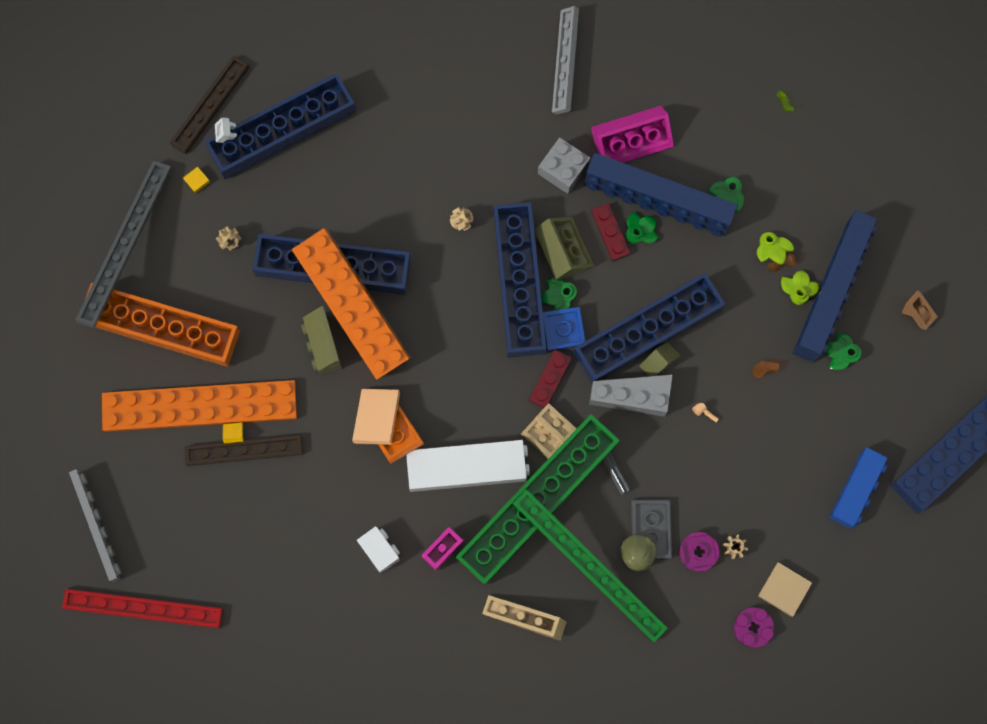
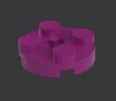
[679,532,719,572]
[733,608,774,648]

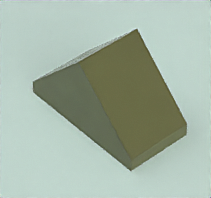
[639,342,680,377]

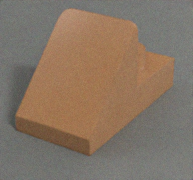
[902,290,938,330]

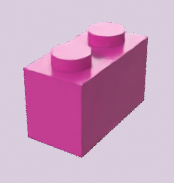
[421,527,463,571]

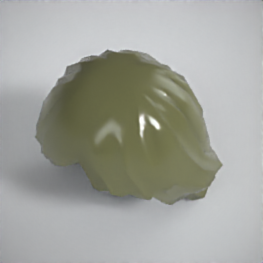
[620,534,657,571]

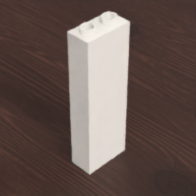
[407,440,530,492]

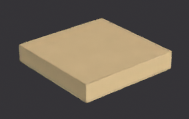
[758,562,812,617]

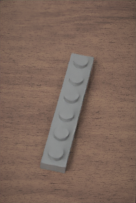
[552,6,579,115]
[69,469,122,583]

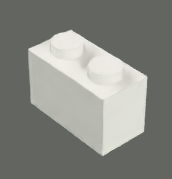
[357,526,400,574]

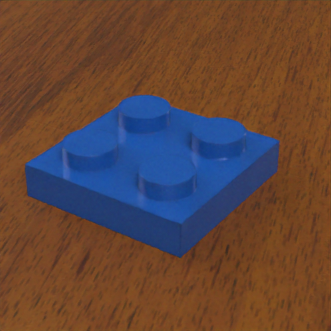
[543,307,585,351]

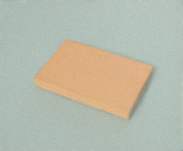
[352,389,400,445]

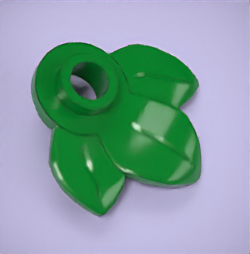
[709,177,744,212]
[626,212,659,244]
[541,278,577,311]
[825,334,862,370]

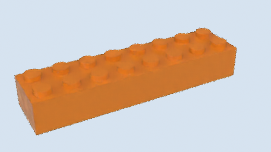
[292,228,410,380]
[85,283,240,367]

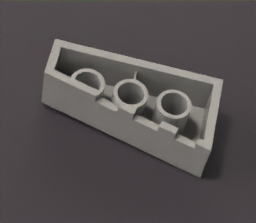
[589,375,672,417]

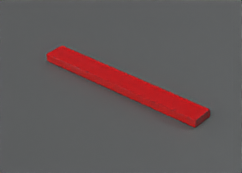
[62,589,223,629]

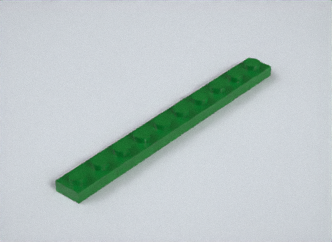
[512,490,668,643]

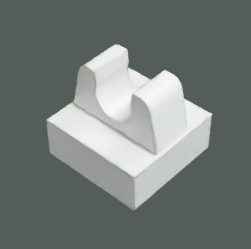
[215,118,237,143]

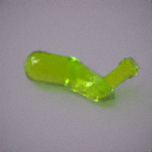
[777,91,794,112]

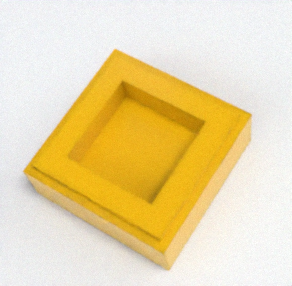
[183,167,210,194]
[223,422,243,443]

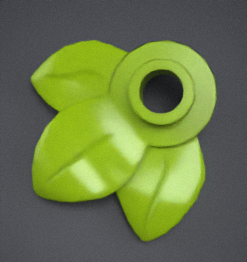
[757,232,794,265]
[781,270,819,305]

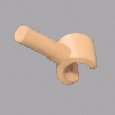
[692,403,719,422]

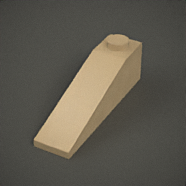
[482,595,567,641]

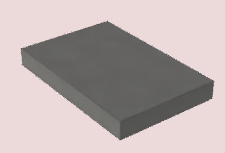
[631,500,672,559]

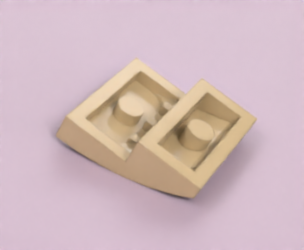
[521,403,577,459]

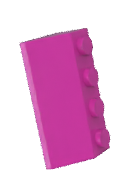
[591,106,674,163]

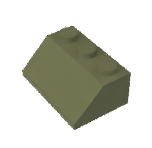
[534,217,594,279]
[301,306,342,375]

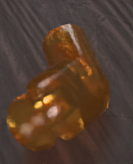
[767,253,796,272]
[752,360,779,378]

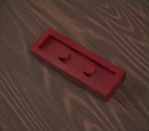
[591,203,630,262]
[529,350,572,408]

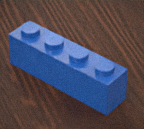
[829,447,887,529]

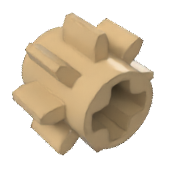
[450,207,473,231]
[216,226,241,251]
[722,534,748,560]

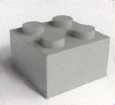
[538,137,590,194]

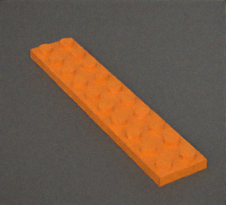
[102,380,297,432]

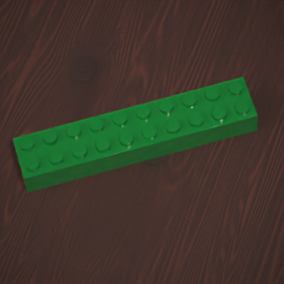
[456,414,620,586]

